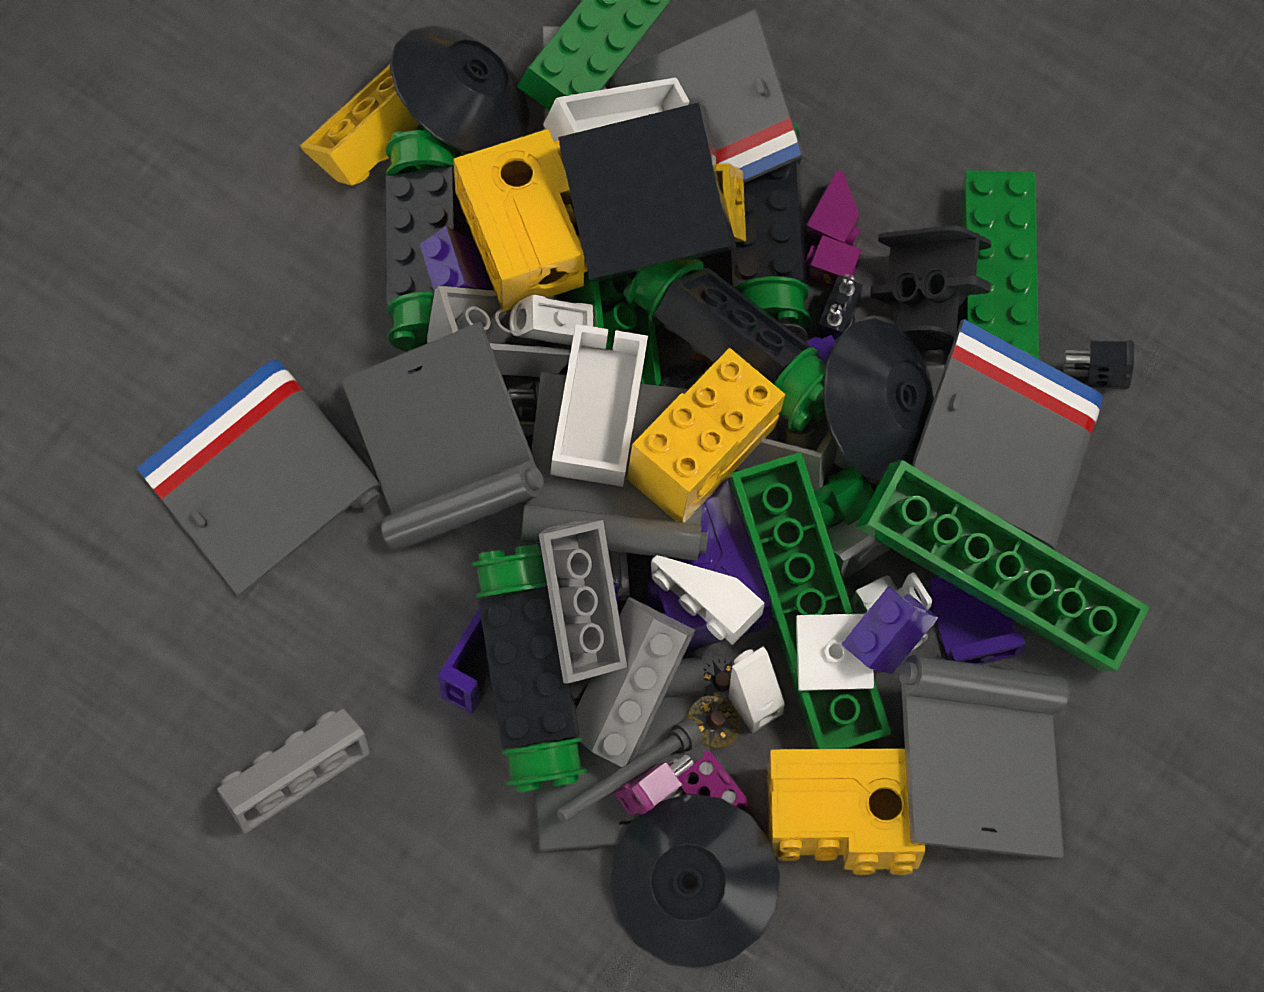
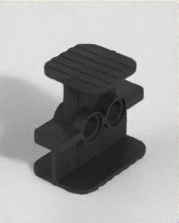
[870,225,992,351]

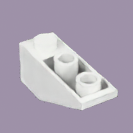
[651,555,764,645]
[728,647,785,733]

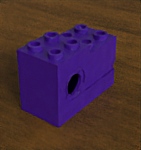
[645,478,772,652]

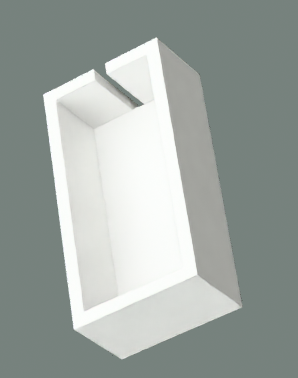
[543,77,690,163]
[550,324,648,487]

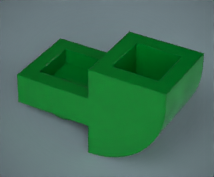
[814,466,874,527]

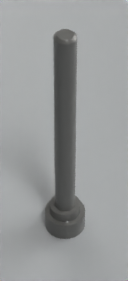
[557,718,703,822]

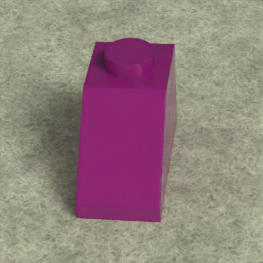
[804,169,861,246]

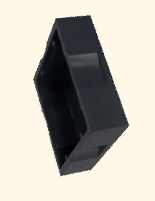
[558,102,736,281]

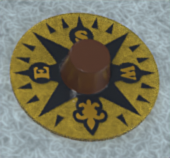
[688,696,741,748]

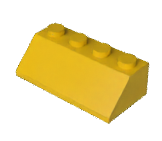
[300,64,420,186]

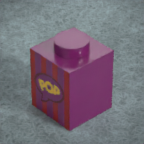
[806,235,862,288]

